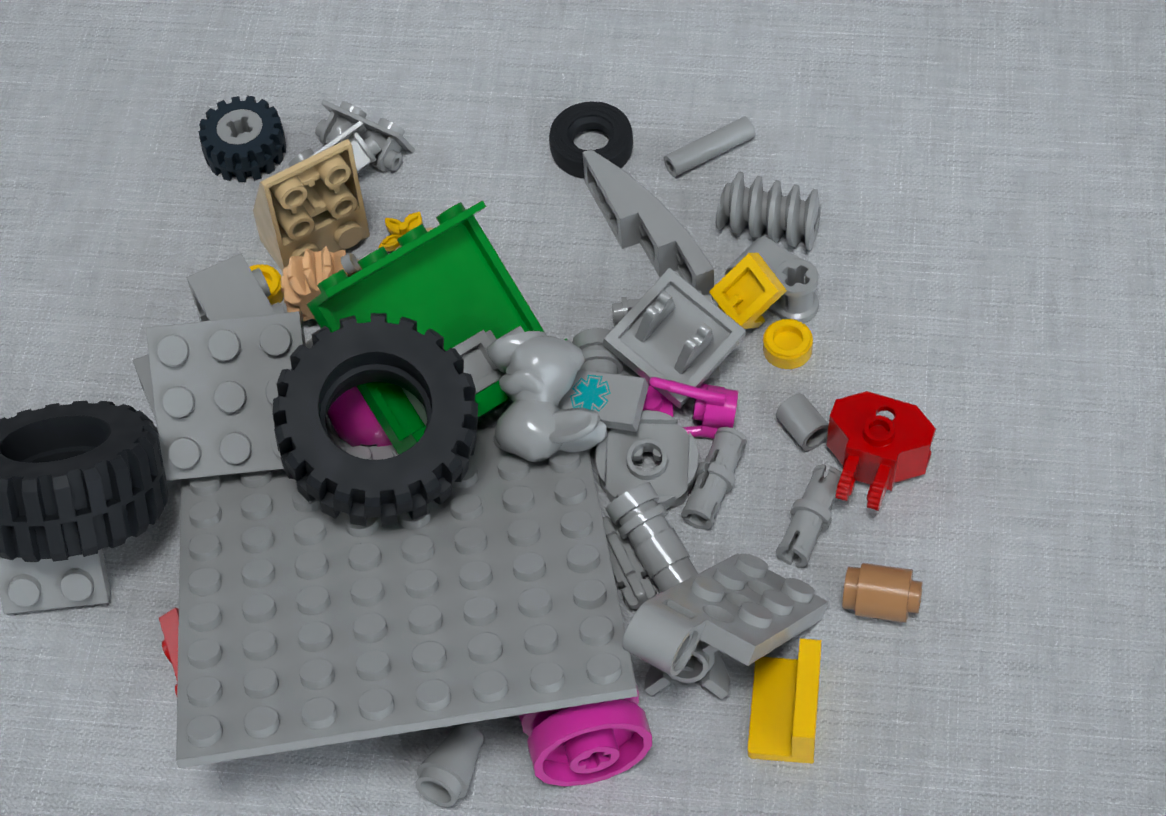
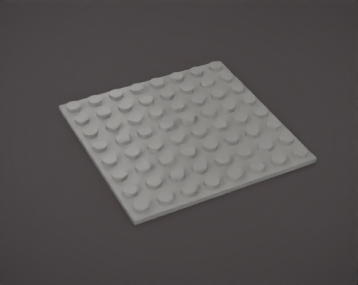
[176,427,638,768]

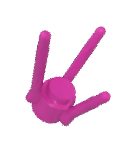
[649,377,738,439]

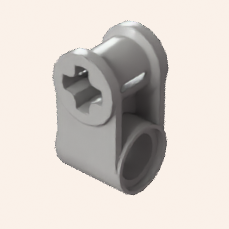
[725,237,819,323]

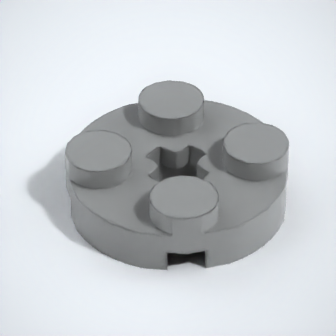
[596,410,699,509]

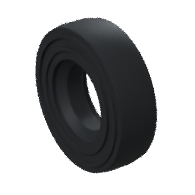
[549,101,633,179]

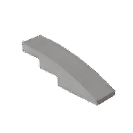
[582,149,714,300]

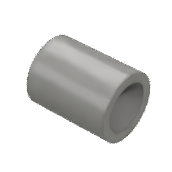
[776,393,829,451]

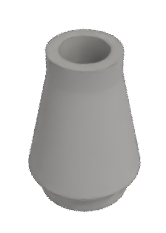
[416,723,484,807]

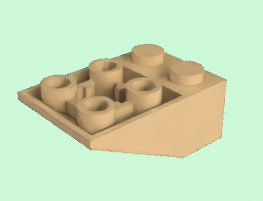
[253,139,370,272]

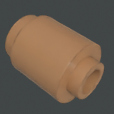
[842,563,923,623]

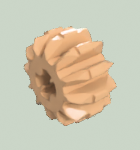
[281,246,358,321]

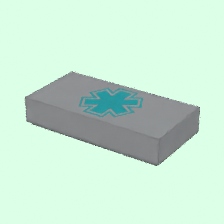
[558,369,649,432]

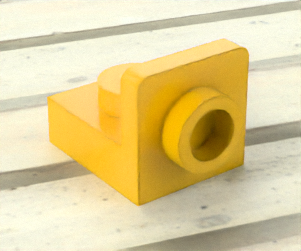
[709,252,787,329]

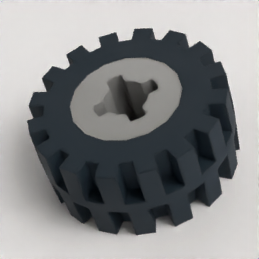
[198,96,286,182]

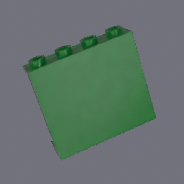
[306,200,567,455]

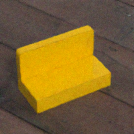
[748,638,822,764]

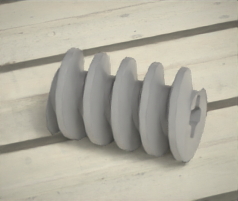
[715,171,821,251]

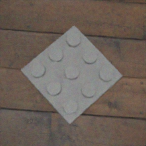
[146,311,306,481]

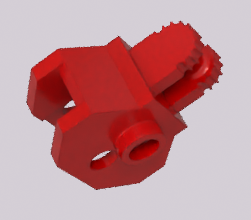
[826,391,936,511]

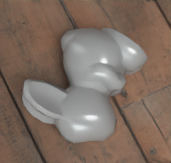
[487,331,607,462]

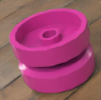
[519,685,652,786]

